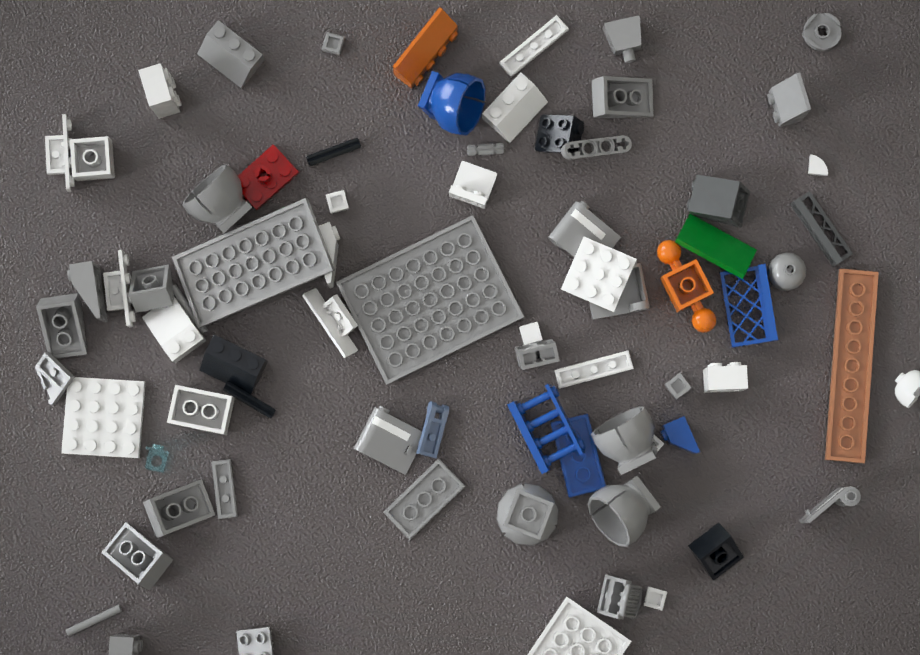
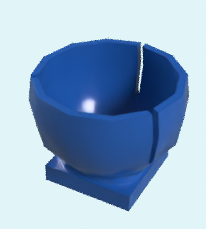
[418,71,486,135]

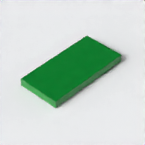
[675,214,757,279]

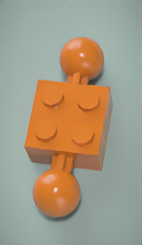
[657,240,716,333]

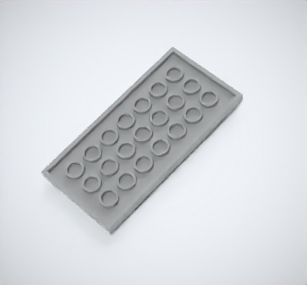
[172,198,335,328]

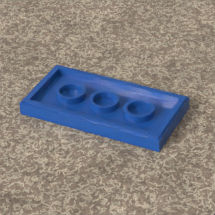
[550,414,606,498]

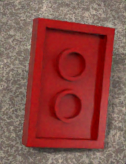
[238,144,299,210]

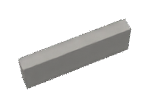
[211,459,238,519]

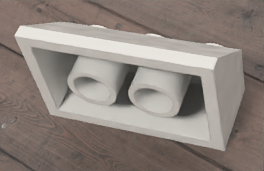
[482,72,548,143]

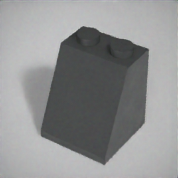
[687,175,750,228]

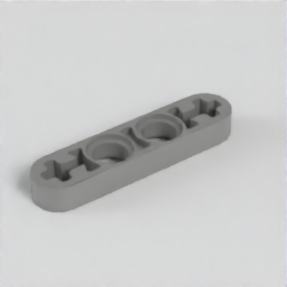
[561,135,632,160]

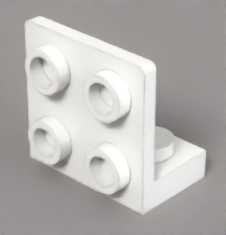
[449,161,497,209]

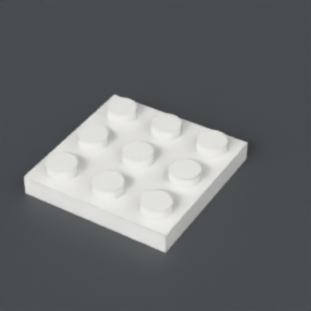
[561,237,637,312]

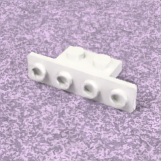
[45,114,75,192]
[103,250,136,328]
[302,288,358,358]

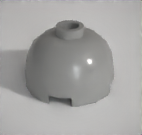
[767,253,806,291]

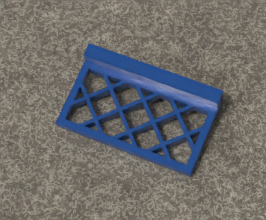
[720,264,778,348]

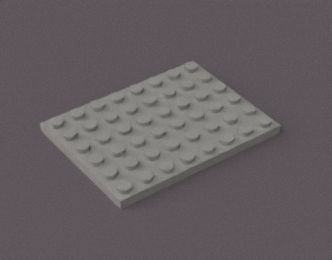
[336,215,524,385]

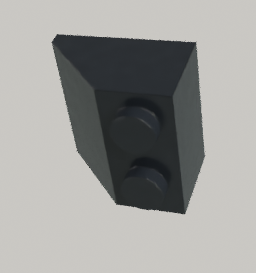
[688,522,744,581]

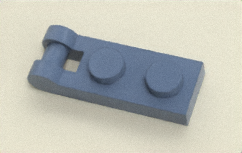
[416,401,449,458]

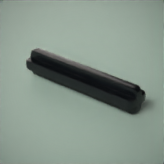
[306,138,361,166]
[223,382,276,418]

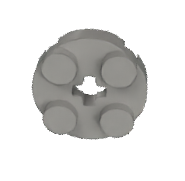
[802,13,842,52]

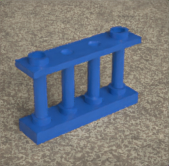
[507,384,586,474]

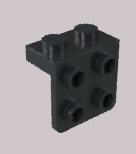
[535,114,584,153]

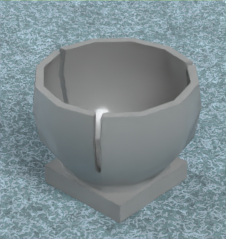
[182,164,252,233]
[591,406,658,475]
[587,476,661,547]
[496,483,559,546]

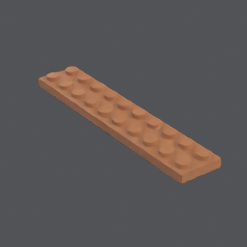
[825,269,879,463]

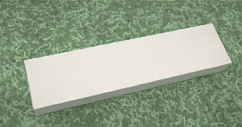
[499,15,569,78]
[554,350,634,389]

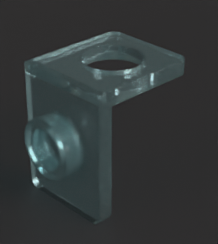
[145,444,169,472]

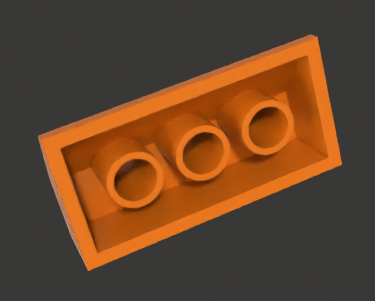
[393,7,459,89]

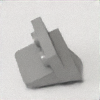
[597,575,642,620]

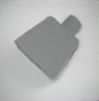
[603,16,641,63]

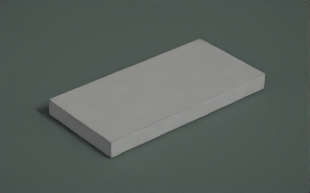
[383,459,465,540]

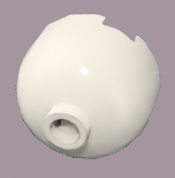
[895,370,920,408]

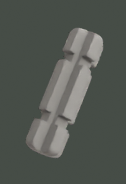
[467,143,504,156]

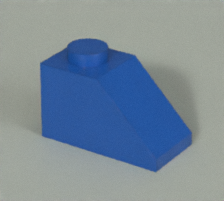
[660,416,700,454]

